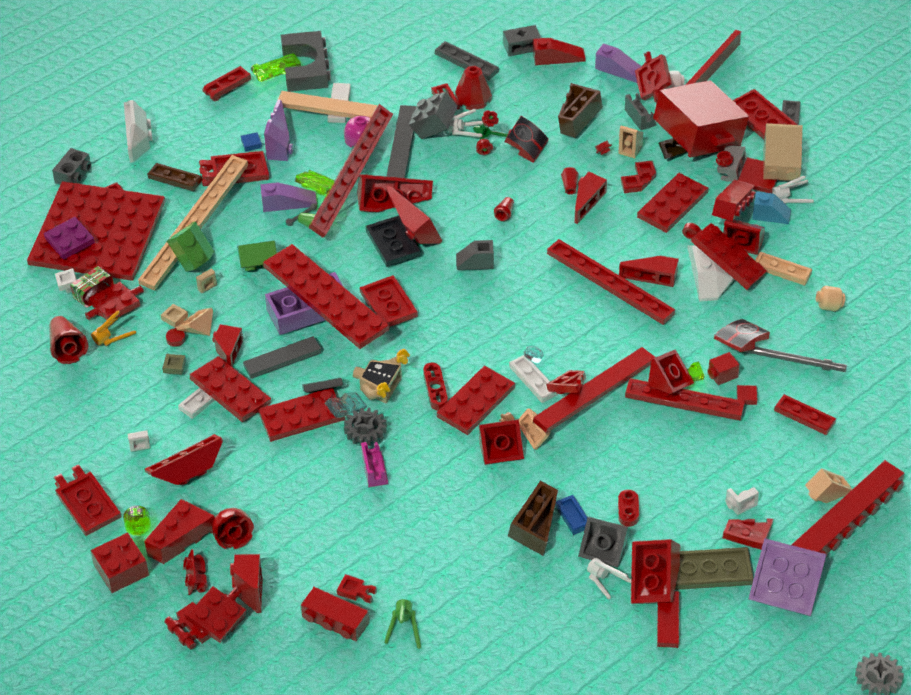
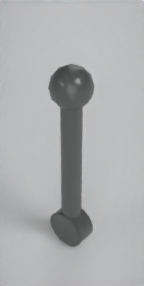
[286,203,317,226]

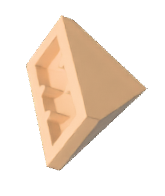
[176,308,213,336]
[519,408,550,450]

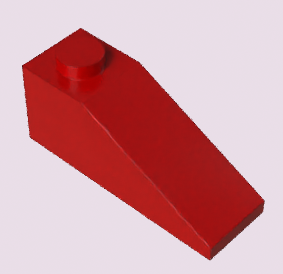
[533,38,586,66]
[574,172,607,224]
[619,255,679,287]

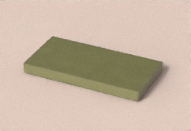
[675,547,754,590]

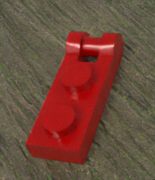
[202,66,251,101]

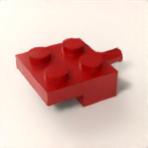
[186,586,246,643]

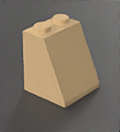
[763,124,802,181]

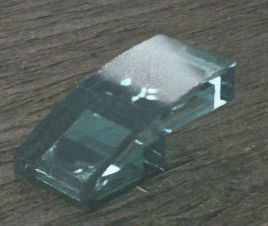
[325,392,367,418]

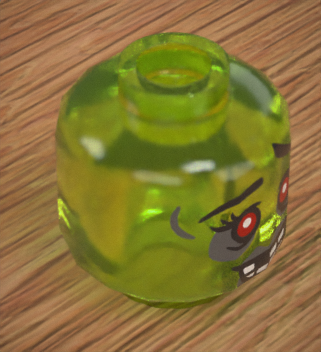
[123,505,151,536]

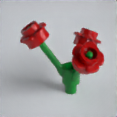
[473,110,511,155]

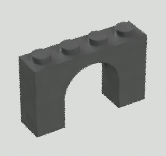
[281,31,331,92]

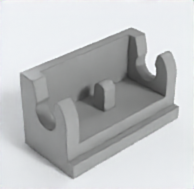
[717,145,747,182]

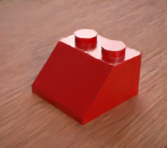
[723,220,765,255]
[230,554,263,613]

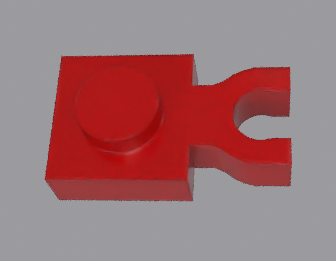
[337,574,377,604]

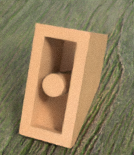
[618,126,643,158]
[805,468,852,503]

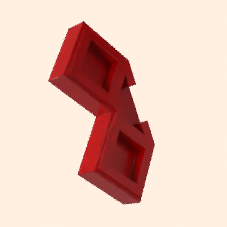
[621,161,656,193]

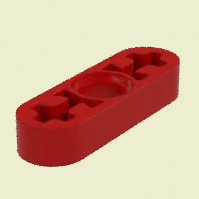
[423,362,448,411]

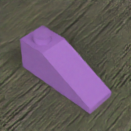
[595,43,641,83]
[260,182,317,212]

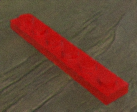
[625,378,745,421]

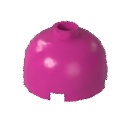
[344,116,370,148]

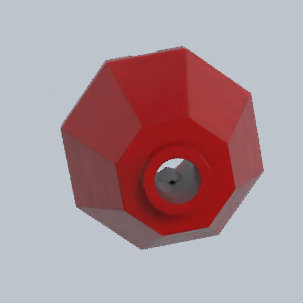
[455,66,492,110]

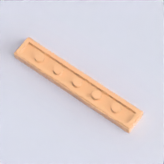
[278,91,378,118]

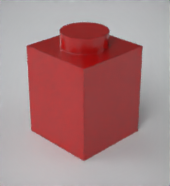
[707,352,739,385]

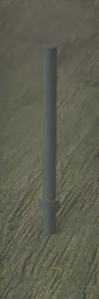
[731,347,847,372]

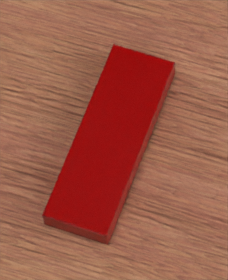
[774,394,836,436]
[657,591,679,648]

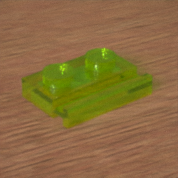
[295,170,335,195]

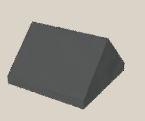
[578,516,628,568]

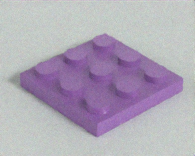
[749,538,827,617]

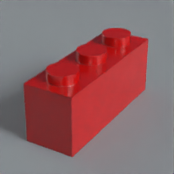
[301,587,369,642]

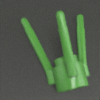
[384,599,421,649]

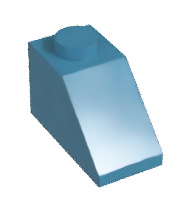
[752,192,791,224]

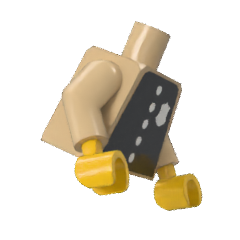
[353,349,410,403]

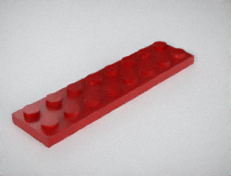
[263,244,389,349]

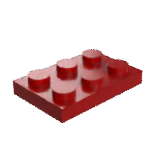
[360,275,418,327]

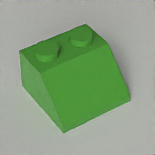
[166,221,214,272]
[237,241,277,271]

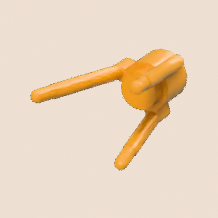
[91,311,136,346]

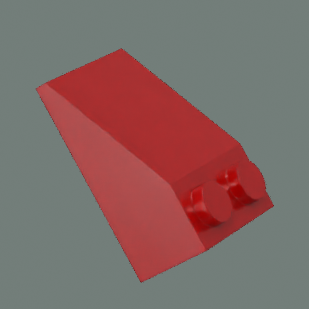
[631,539,680,604]

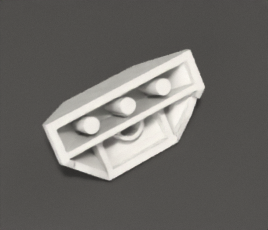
[124,100,153,163]
[688,245,734,302]

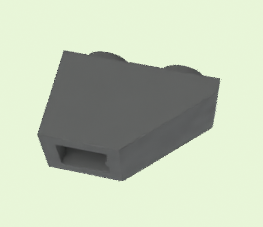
[456,240,494,270]

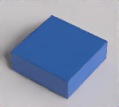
[240,132,262,152]

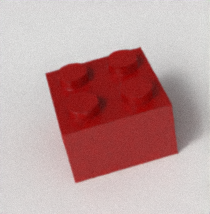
[90,532,149,593]

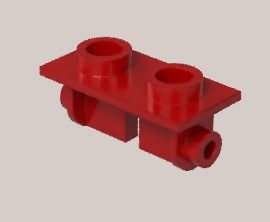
[183,549,207,595]

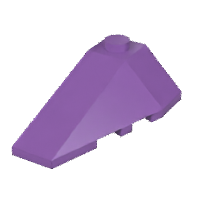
[264,99,293,161]

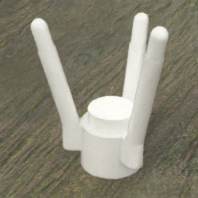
[448,109,483,137]
[772,176,814,203]
[587,558,631,599]

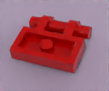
[164,602,211,650]

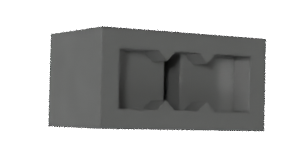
[52,148,91,185]

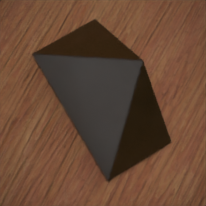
[658,138,687,159]

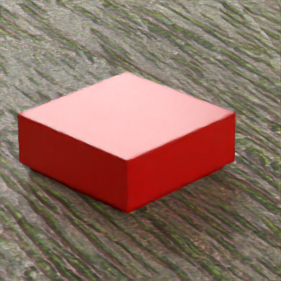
[736,385,757,405]

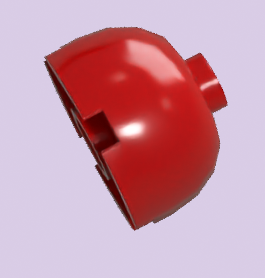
[212,508,254,550]

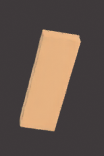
[755,252,812,286]

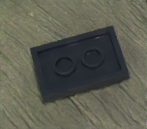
[365,215,420,267]

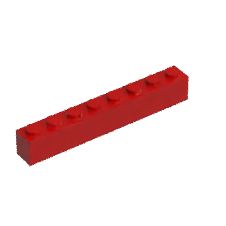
[791,460,904,557]

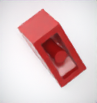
[212,324,243,367]

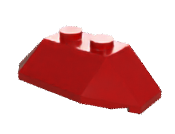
[144,434,223,485]

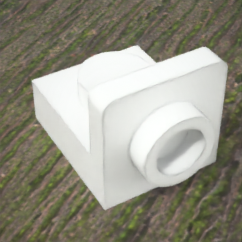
[725,487,759,515]

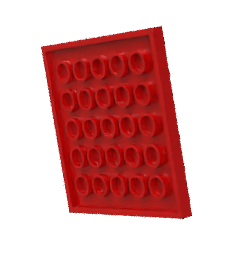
[27,181,165,281]

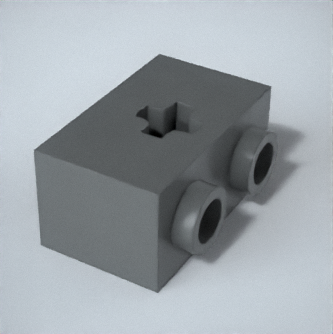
[503,25,541,57]

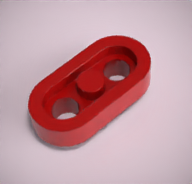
[618,490,639,527]

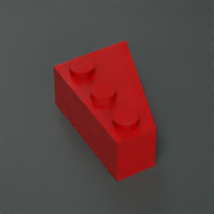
[144,499,215,564]

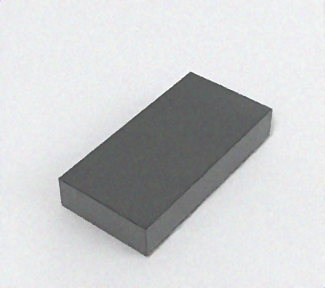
[302,377,343,392]

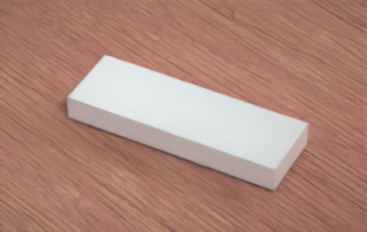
[328,83,351,123]
[509,355,558,403]
[178,388,215,419]

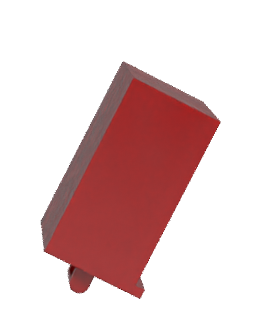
[653,80,749,158]

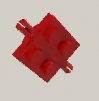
[635,51,672,103]
[85,282,144,321]

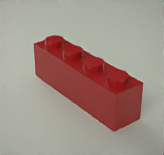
[712,180,756,221]

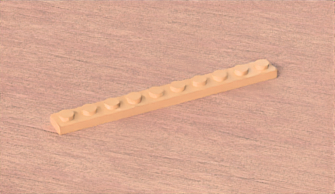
[138,155,248,291]

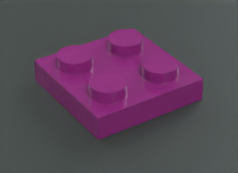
[44,217,95,260]

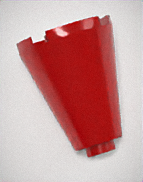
[49,316,89,364]

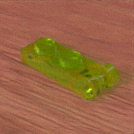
[251,53,301,82]

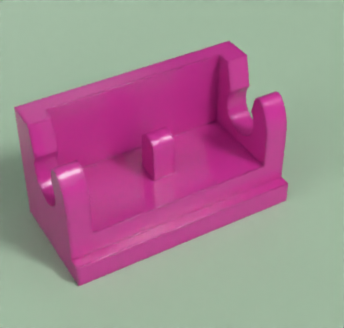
[361,442,388,487]

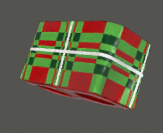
[70,266,114,308]

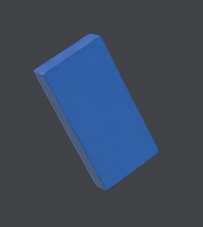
[555,495,588,535]

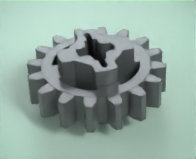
[344,408,387,446]

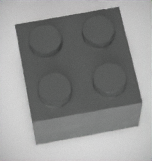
[409,91,458,139]

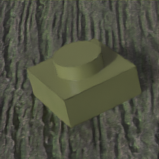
[162,354,186,375]

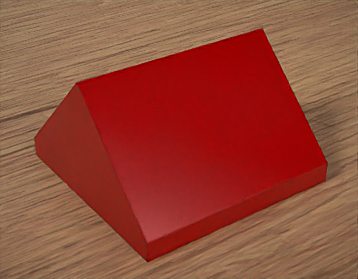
[648,349,694,394]
[479,419,524,464]

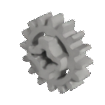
[855,652,904,695]

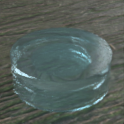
[523,345,544,363]

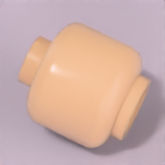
[816,286,845,312]

